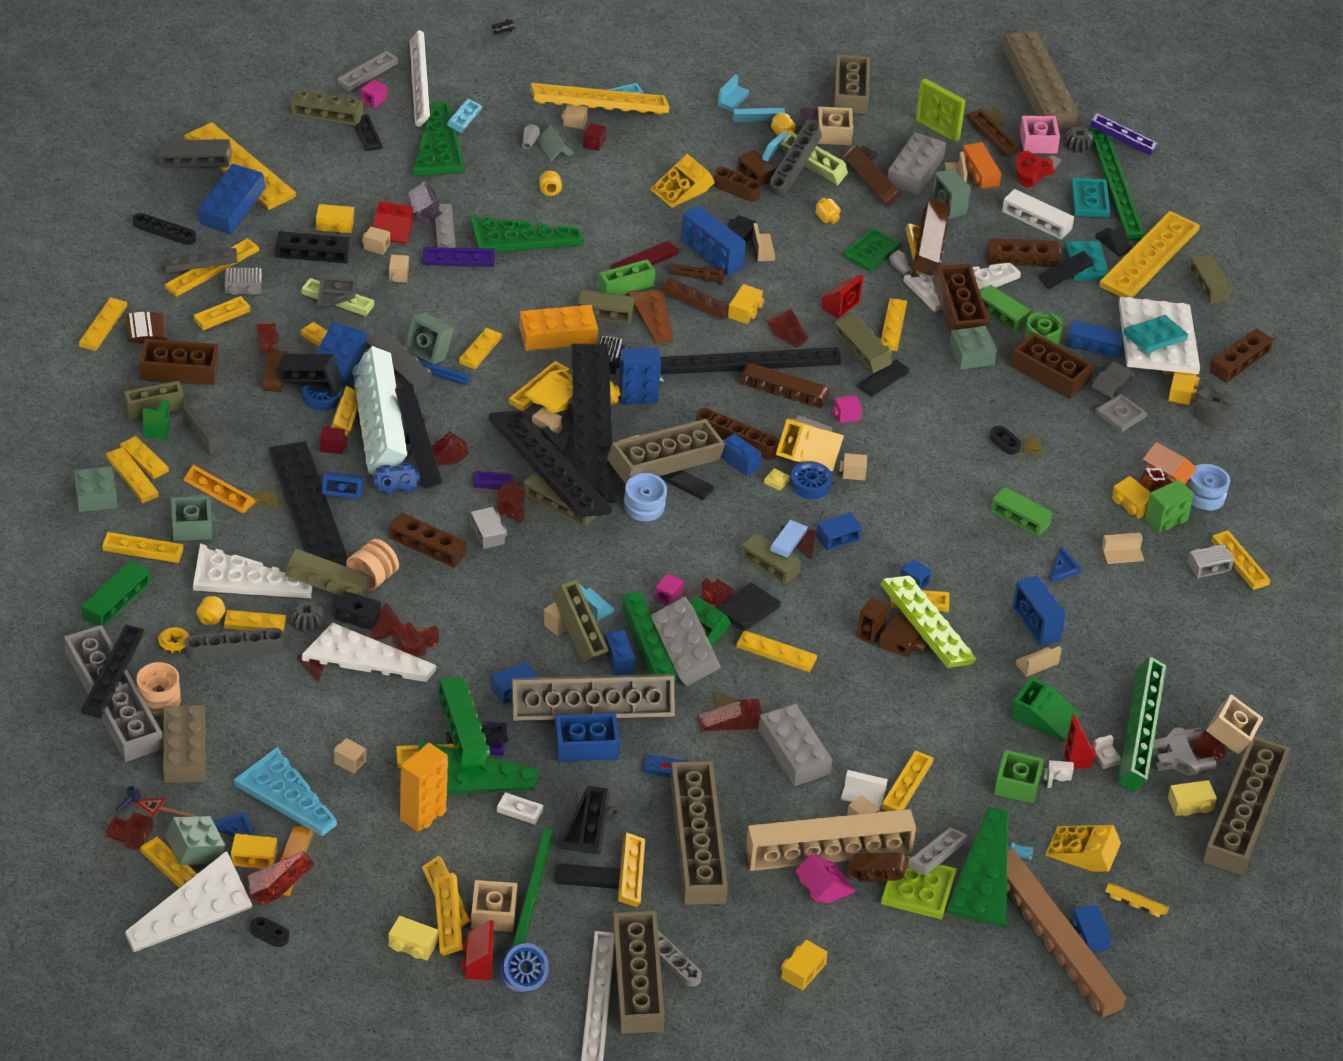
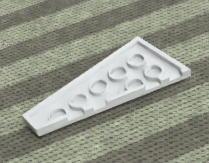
[903,263,1021,312]
[193,544,313,598]
[302,623,436,682]
[125,851,252,952]

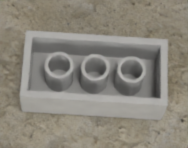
[887,132,946,196]
[651,597,721,686]
[758,704,832,786]

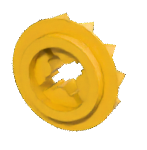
[158,627,190,653]

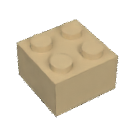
[817,107,853,146]
[1206,695,1263,755]
[471,880,517,932]

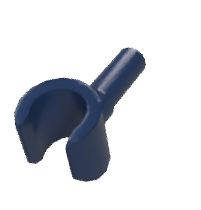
[116,786,140,812]

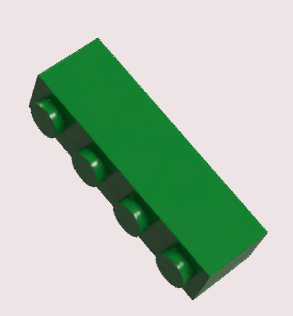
[81,560,151,627]

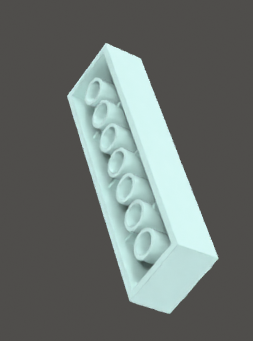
[352,346,407,475]

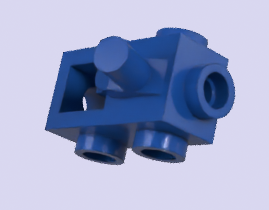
[373,463,420,494]

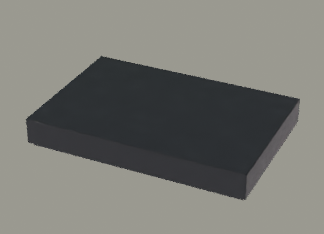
[715,583,781,631]

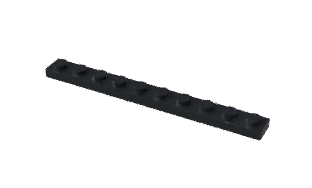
[660,347,841,375]

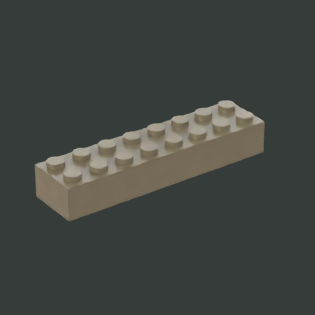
[1003,31,1078,129]
[511,674,675,721]
[1203,736,1290,876]
[670,761,728,905]

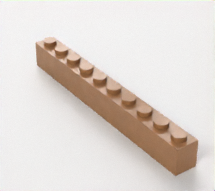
[1007,849,1126,1018]

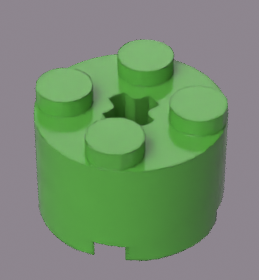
[1024,312,1062,345]

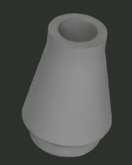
[522,124,540,150]
[889,251,913,276]

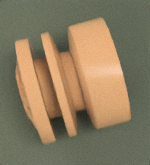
[346,539,399,591]
[137,662,181,717]

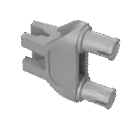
[1151,727,1216,776]

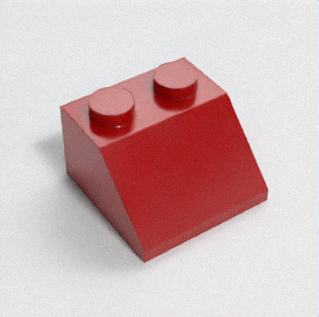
[373,201,414,244]
[822,274,864,319]
[461,920,494,980]

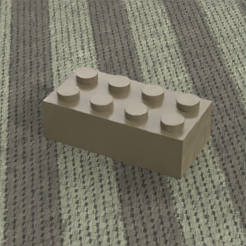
[834,55,870,115]
[164,705,206,783]

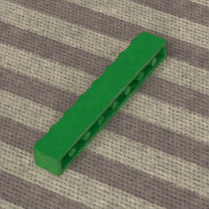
[1117,656,1166,792]

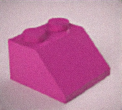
[795,853,856,904]

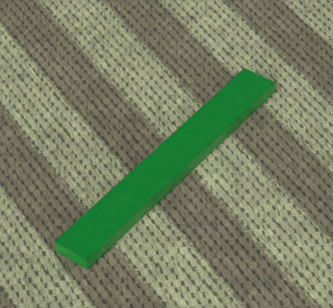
[510,828,553,968]

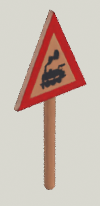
[134,798,197,818]

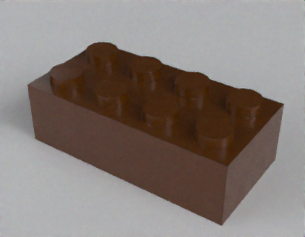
[932,264,990,335]
[1011,332,1094,399]
[139,339,219,385]

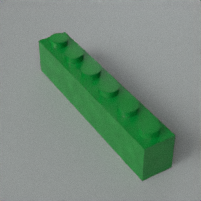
[622,591,676,690]
[438,678,490,766]

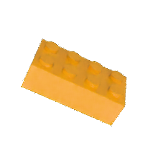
[519,305,598,351]
[400,743,448,833]

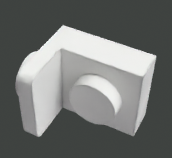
[1093,735,1121,769]
[1043,760,1074,788]

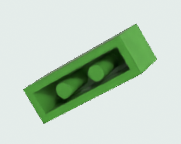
[598,259,655,295]
[980,285,1031,333]
[991,487,1053,537]

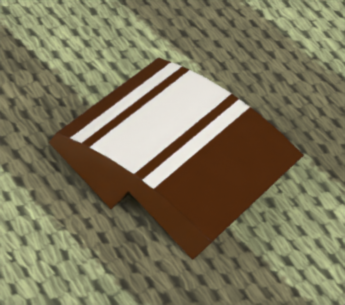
[125,312,168,344]

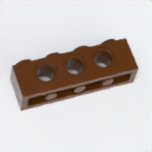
[987,238,1060,267]
[1209,328,1273,383]
[389,512,467,568]

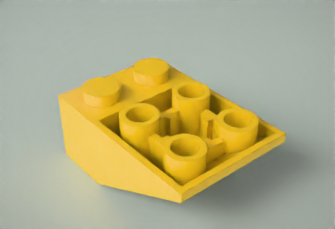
[650,154,715,208]
[526,369,573,413]
[776,419,844,471]
[1045,825,1121,872]

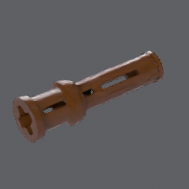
[670,263,725,284]

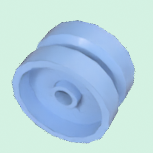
[1187,464,1230,511]
[624,473,667,521]

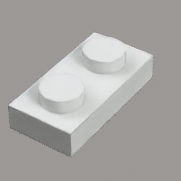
[497,793,543,825]

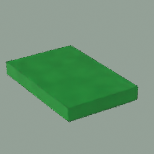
[842,227,902,272]

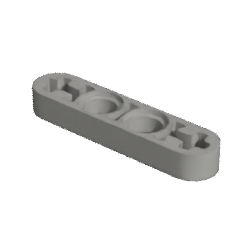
[658,931,702,986]

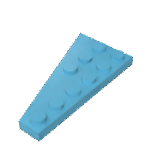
[234,747,337,836]

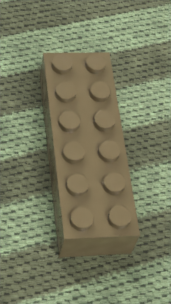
[607,419,725,484]
[614,911,665,1034]

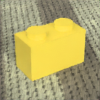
[1168,780,1217,816]
[388,916,438,960]

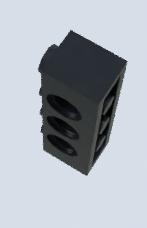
[276,231,350,264]

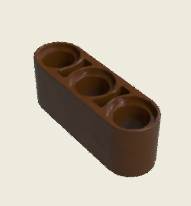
[714,167,761,202]
[262,349,288,392]
[847,852,909,882]

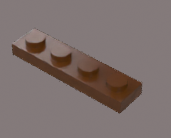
[966,109,1020,157]
[661,278,729,319]

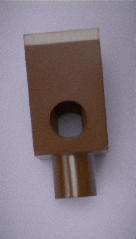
[878,613,928,657]

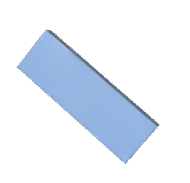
[770,520,808,558]

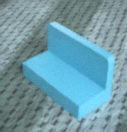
[718,74,749,112]
[579,584,614,621]

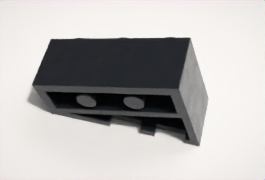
[276,354,344,397]
[557,786,610,855]

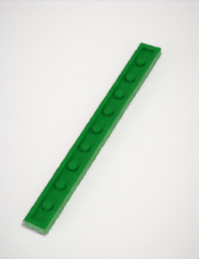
[1088,125,1144,239]

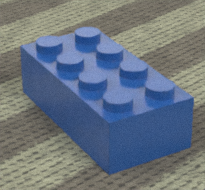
[197,163,266,235]
[681,205,746,276]

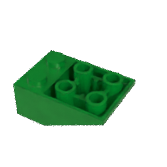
[690,595,731,645]
[1011,677,1082,741]

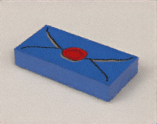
[644,754,687,778]

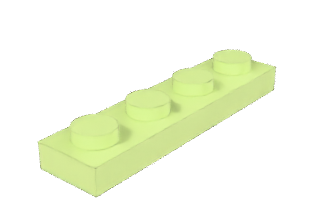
[302,278,374,316]

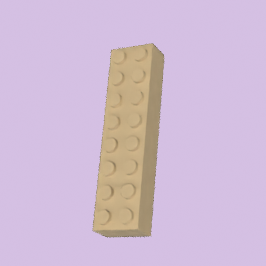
[745,809,916,871]

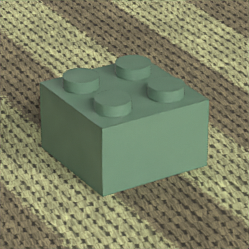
[932,168,971,219]
[405,312,454,365]
[949,326,997,369]
[73,466,117,512]
[171,496,212,541]
[165,816,225,865]

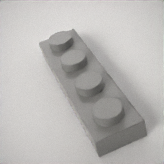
[337,51,398,92]
[434,204,456,248]
[908,827,968,875]

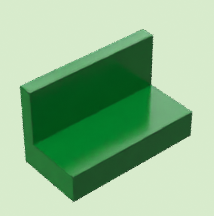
[142,400,170,440]

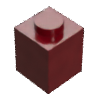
[583,123,606,151]
[320,427,348,454]

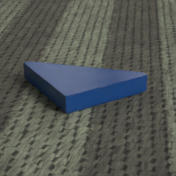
[1049,546,1082,583]
[213,812,255,837]

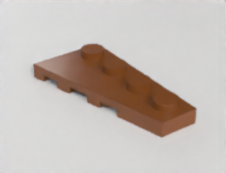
[627,290,673,343]

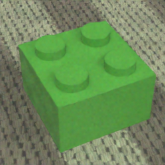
[1145,480,1194,532]
[994,750,1044,804]

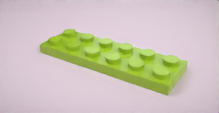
[880,576,977,668]

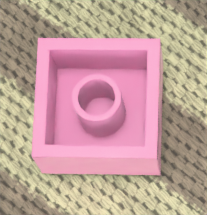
[1020,116,1060,154]

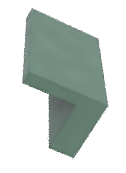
[537,125,574,160]

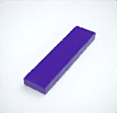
[1090,113,1157,155]
[423,247,495,267]

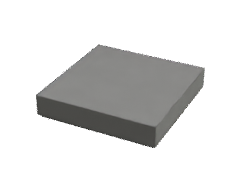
[1095,394,1147,432]

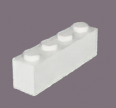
[1002,189,1074,240]

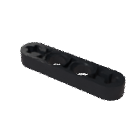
[133,213,196,245]

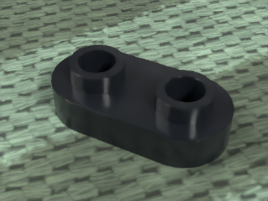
[990,426,1021,454]
[250,917,289,947]

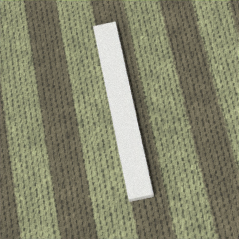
[410,30,430,127]
[581,931,615,1061]

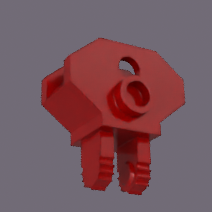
[1016,151,1056,188]

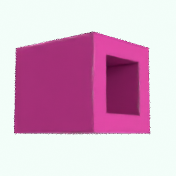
[361,80,387,108]
[832,395,862,423]
[655,573,684,606]

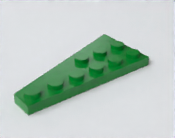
[413,102,465,176]
[470,214,584,252]
[417,741,539,794]
[946,806,1009,928]

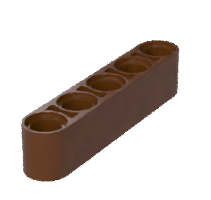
[843,144,901,206]
[739,363,829,408]
[696,408,779,460]

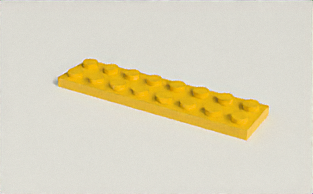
[530,83,669,115]
[184,122,296,210]
[1099,211,1200,298]

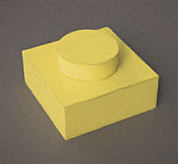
[764,468,790,491]

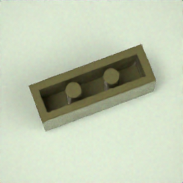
[1189,255,1232,304]
[578,290,635,324]
[124,381,184,420]
[740,533,801,585]

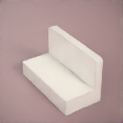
[841,770,888,809]

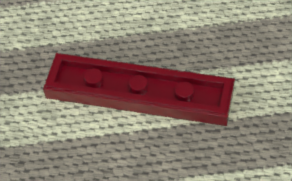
[611,240,679,269]

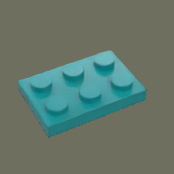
[1071,178,1110,218]
[1065,241,1109,280]
[1123,315,1188,353]

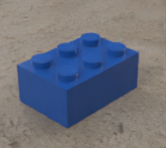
[316,322,368,387]
[619,347,661,405]
[1012,575,1066,646]
[554,713,620,762]

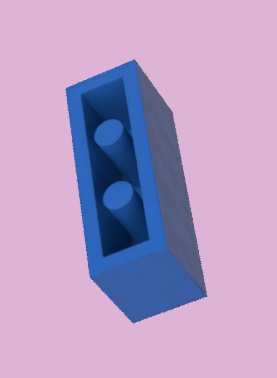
[1067,320,1124,359]

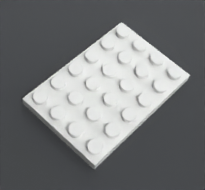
[1118,297,1200,374]

